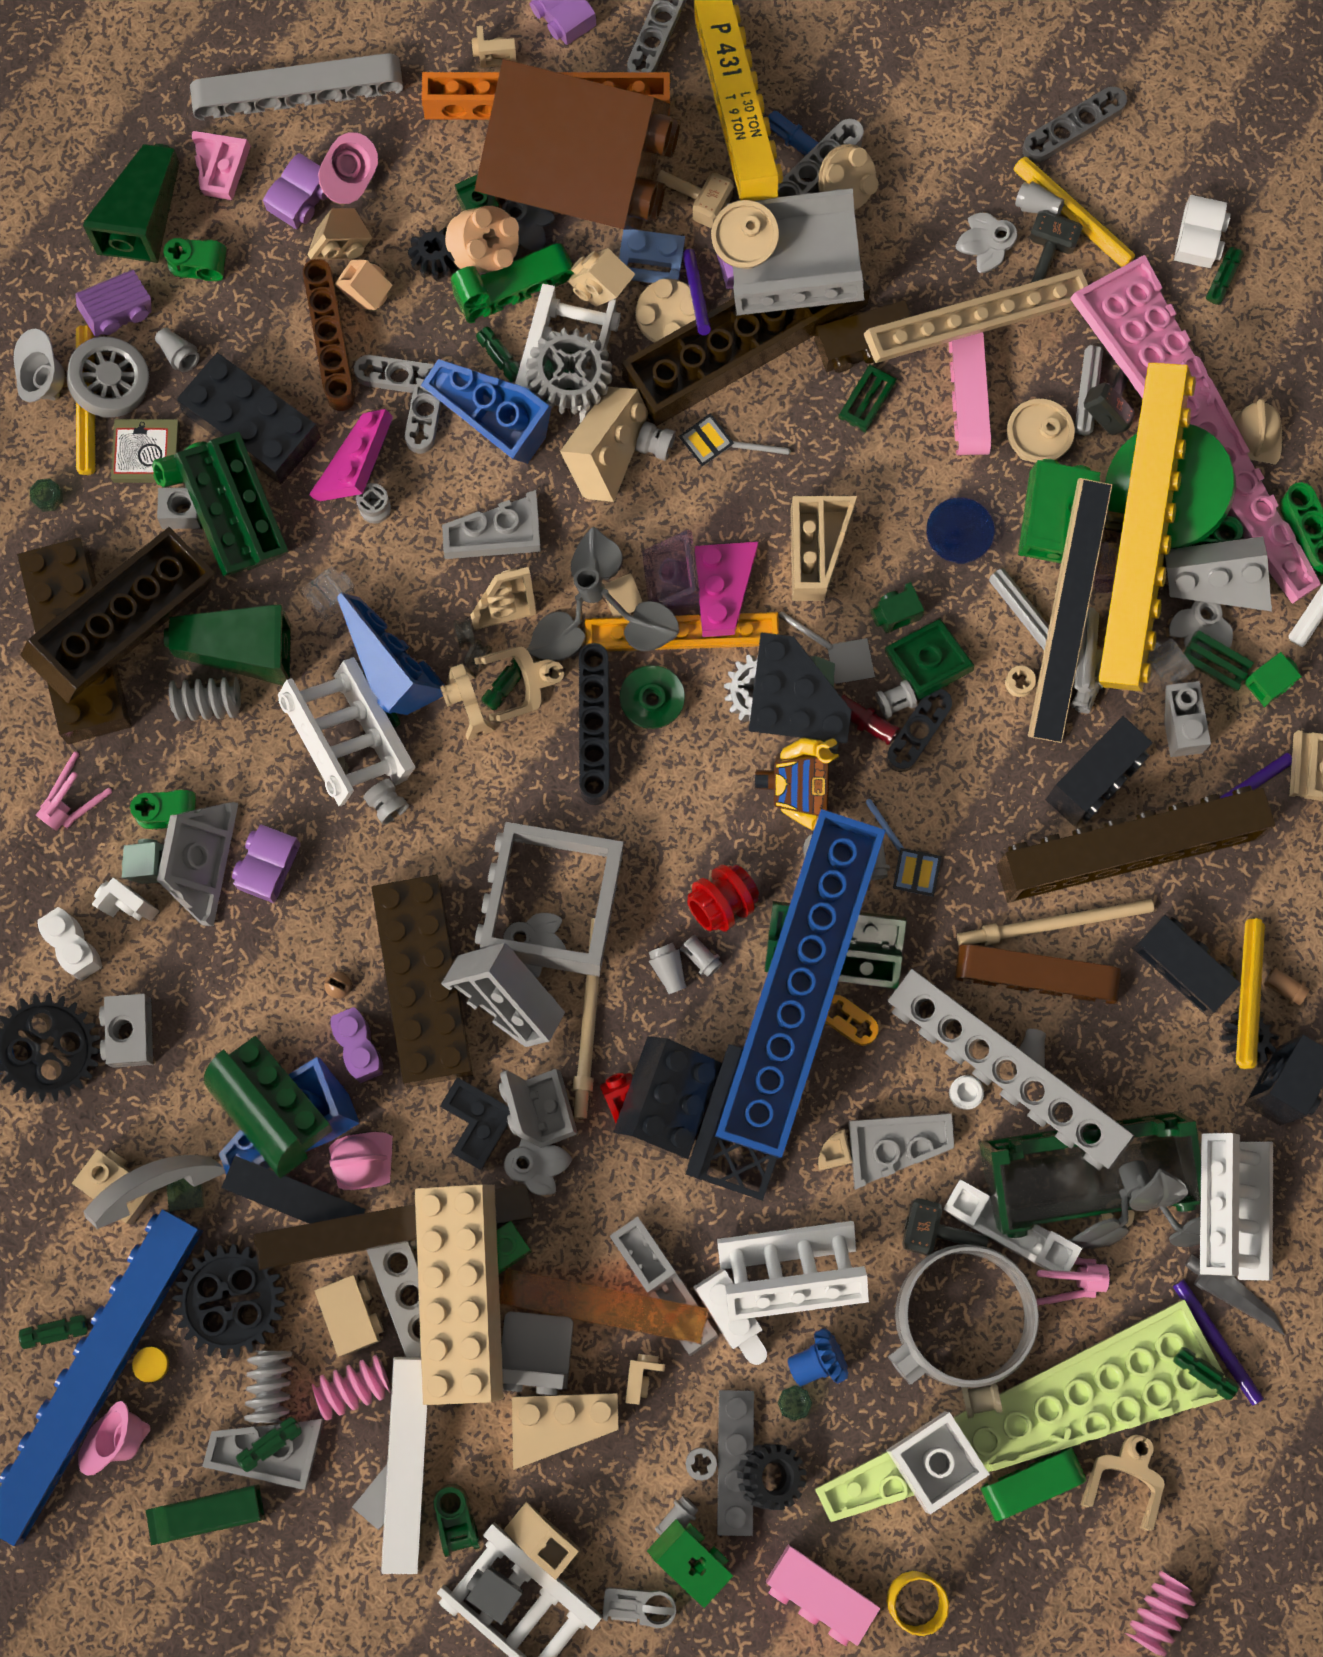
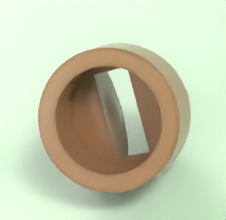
[324,972,352,999]

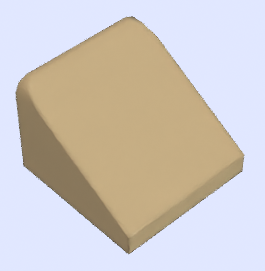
[604,573,642,618]

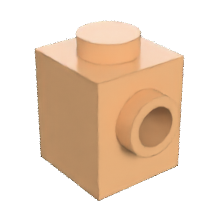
[334,260,393,310]

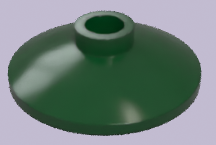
[620,665,685,729]

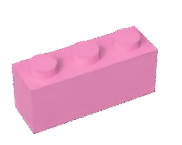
[766,1544,880,1646]

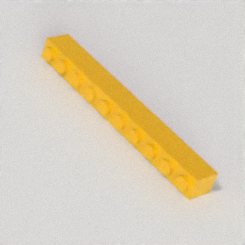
[1099,363,1196,692]

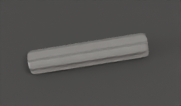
[1075,345,1103,436]
[989,568,1049,650]
[1074,607,1099,694]

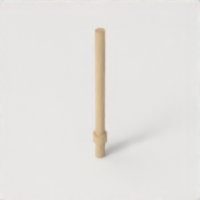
[957,899,1154,945]
[573,918,599,1119]

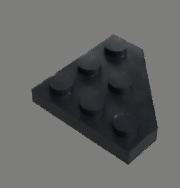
[749,632,851,743]

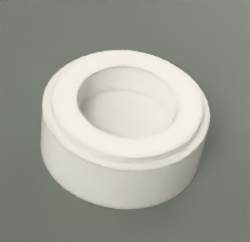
[949,1075,984,1110]

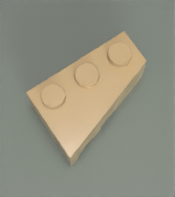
[560,387,649,502]
[790,496,857,601]
[512,1393,619,1470]

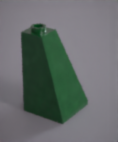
[83,144,180,263]
[164,605,291,686]

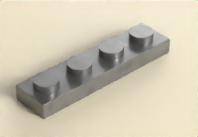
[717,1390,754,1536]

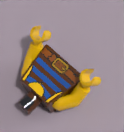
[755,738,839,830]

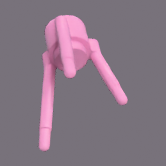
[36,751,112,831]
[1036,1257,1109,1306]

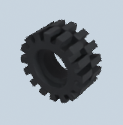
[737,1443,806,1510]

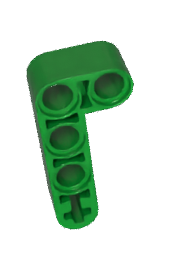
[451,243,574,323]

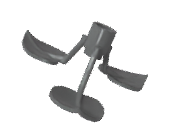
[527,527,680,661]
[1067,1160,1201,1249]

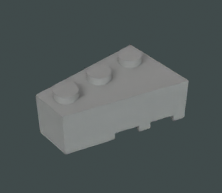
[1165,536,1272,612]
[441,943,565,1047]

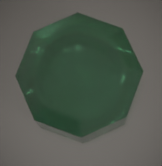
[30,478,63,512]
[777,1385,812,1421]

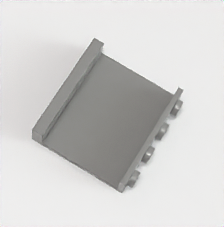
[727,188,864,315]

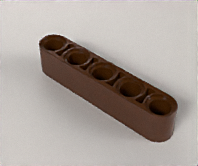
[303,259,355,411]
[955,944,1121,1004]

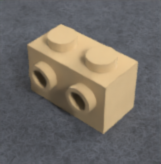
[567,248,635,307]
[72,1149,158,1225]

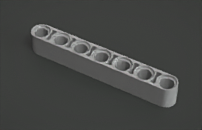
[190,53,403,120]

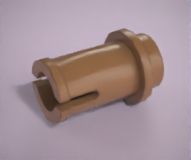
[1264,967,1310,1006]

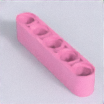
[948,332,991,456]

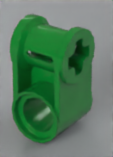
[163,238,227,281]
[130,790,196,829]

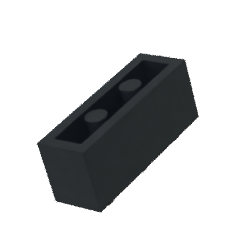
[1132,915,1241,1017]

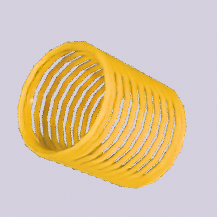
[886,1571,950,1636]

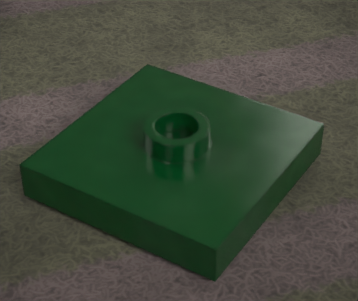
[885,618,974,700]

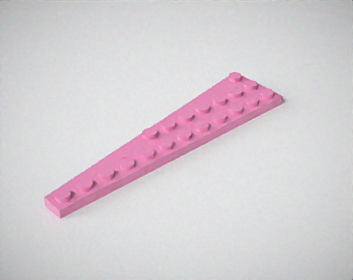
[1071,255,1321,604]

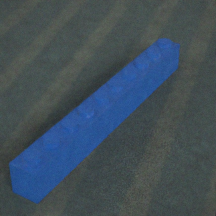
[0,1209,203,1546]

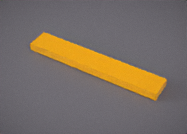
[585,612,779,651]

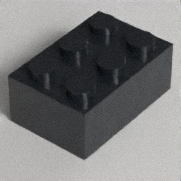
[1045,716,1153,826]
[1244,1034,1323,1126]
[613,1036,722,1159]

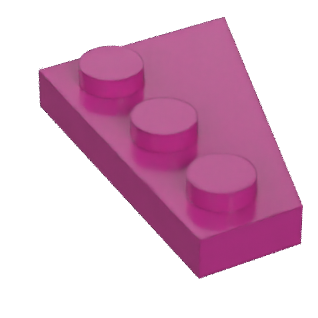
[309,409,393,501]
[695,542,758,637]

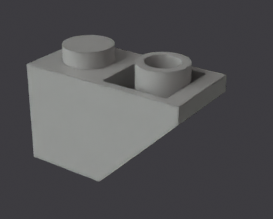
[1164,681,1211,757]

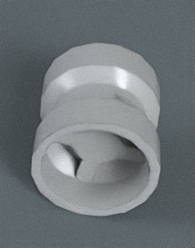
[635,421,676,461]
[356,483,391,524]
[363,779,409,825]

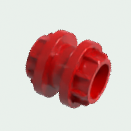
[687,864,759,932]

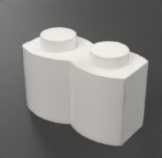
[1174,195,1231,268]
[38,907,102,981]

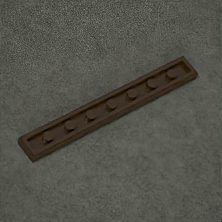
[253,1184,533,1270]

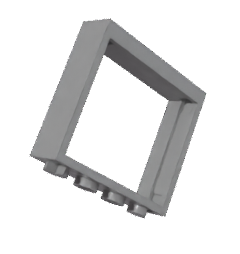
[475,822,623,977]

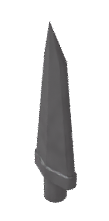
[1185,1255,1286,1336]

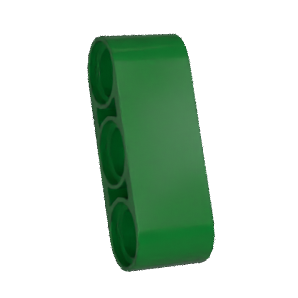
[1279,482,1323,576]
[980,1447,1087,1521]

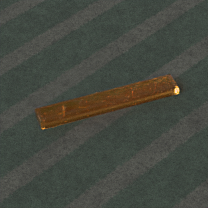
[499,1269,709,1345]

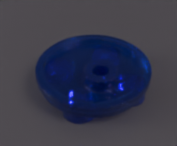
[926,498,995,564]

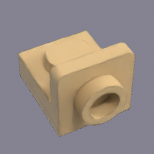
[472,26,517,68]
[625,1354,665,1405]

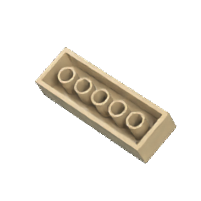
[415,1185,504,1405]

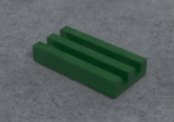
[838,364,897,433]
[1180,630,1254,691]

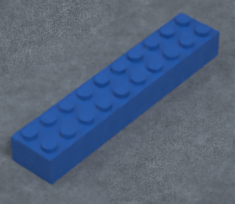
[715,809,886,1158]

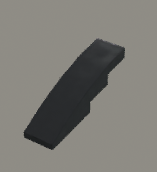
[221,1156,366,1224]

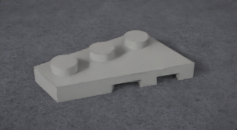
[442,490,541,559]
[849,1113,954,1190]
[202,1419,324,1490]

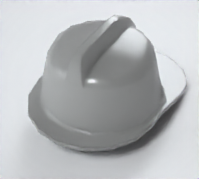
[14,328,65,403]

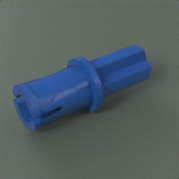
[768,111,818,156]

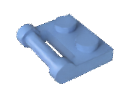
[619,229,685,283]

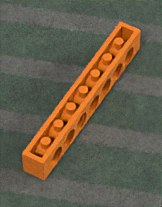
[421,72,670,120]

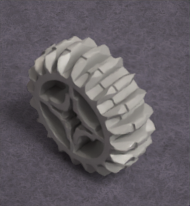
[526,328,612,415]

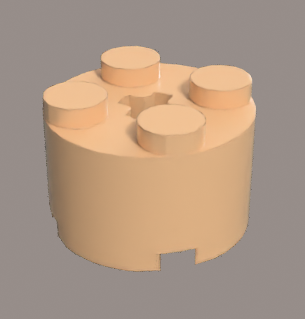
[445,206,519,273]

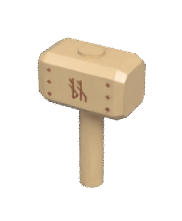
[657,170,734,228]

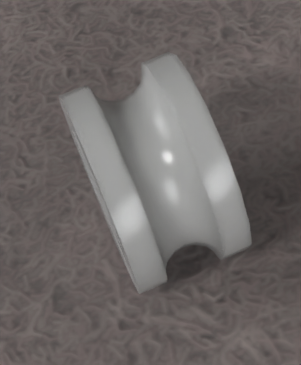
[685,1448,717,1481]

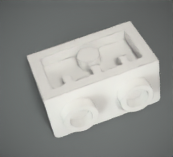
[92,878,160,921]

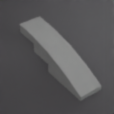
[610,1216,718,1356]

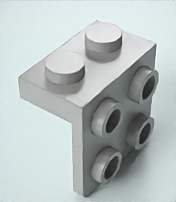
[499,1069,578,1148]
[502,1312,574,1395]

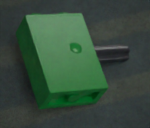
[1018,459,1125,563]

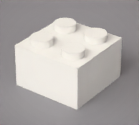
[886,1411,990,1514]

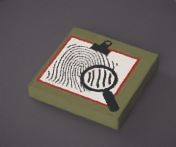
[111,419,180,483]

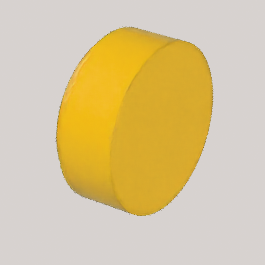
[132,1347,169,1382]

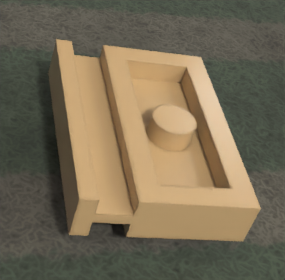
[1289,730,1323,801]

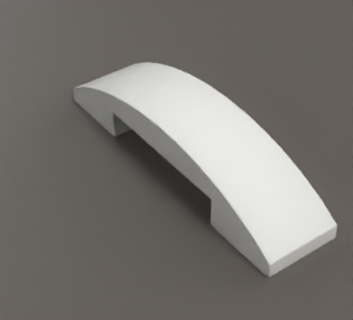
[943,1179,1082,1271]

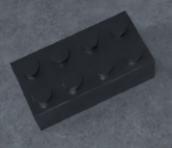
[176,352,321,485]

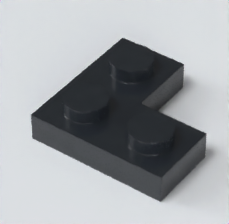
[440,1077,510,1171]

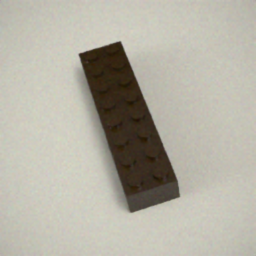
[622,278,871,426]
[996,786,1276,903]

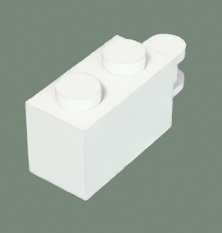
[693,1268,767,1365]

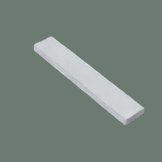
[381,1357,427,1574]

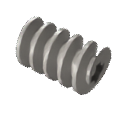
[169,677,241,721]
[244,1351,293,1423]

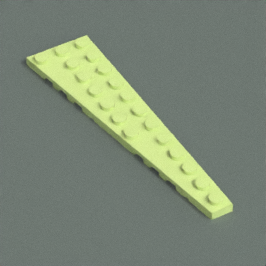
[814,1300,1226,1522]

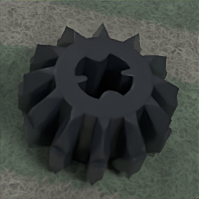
[408,225,458,281]
[1219,1012,1279,1064]

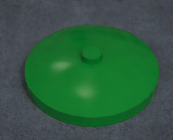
[1105,424,1236,549]

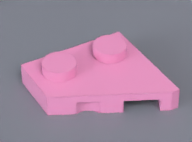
[192,131,251,200]

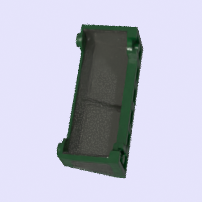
[979,1111,1201,1238]

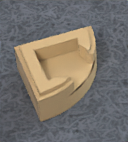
[818,1130,853,1171]

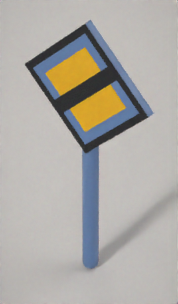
[866,799,942,897]

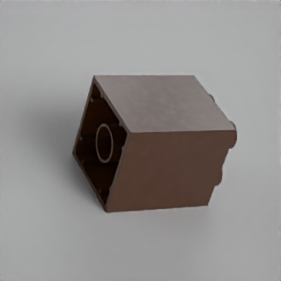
[474,59,681,230]

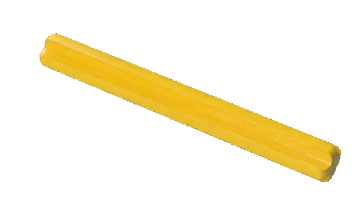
[1014,157,1135,267]
[76,325,95,475]
[1236,918,1265,1069]

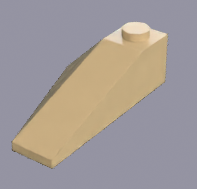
[471,567,537,630]

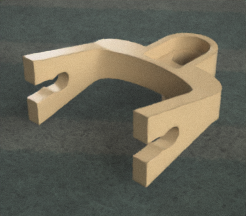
[474,647,564,722]
[440,663,495,740]
[1080,1435,1165,1531]

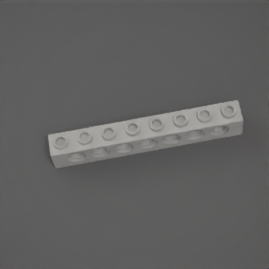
[888,969,1136,1170]

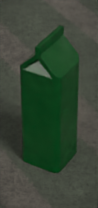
[146,1484,265,1546]

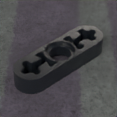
[886,689,952,772]

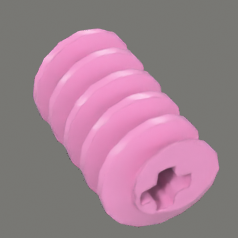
[312,1355,391,1421]
[1125,1571,1197,1656]

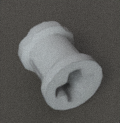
[875,680,917,719]

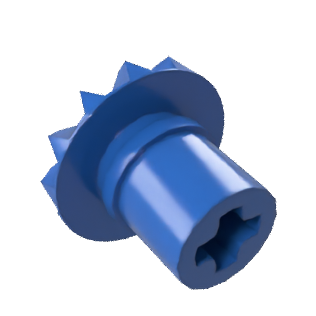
[788,1328,848,1387]

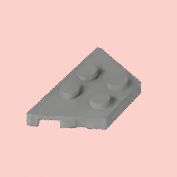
[157,802,238,926]

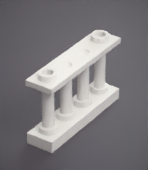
[515,284,621,423]
[278,657,416,807]
[1200,1133,1273,1281]
[717,1221,869,1321]
[437,1522,602,1657]

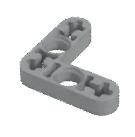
[354,355,442,454]

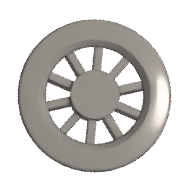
[67,337,149,417]

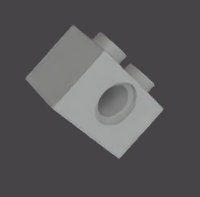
[99,994,153,1068]

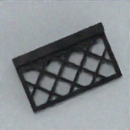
[685,1044,777,1201]

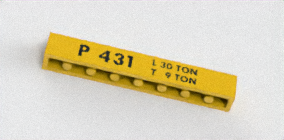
[694,0,783,201]

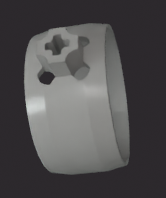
[887,1244,1039,1388]

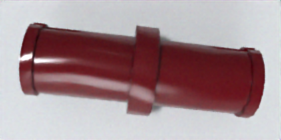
[841,694,900,746]

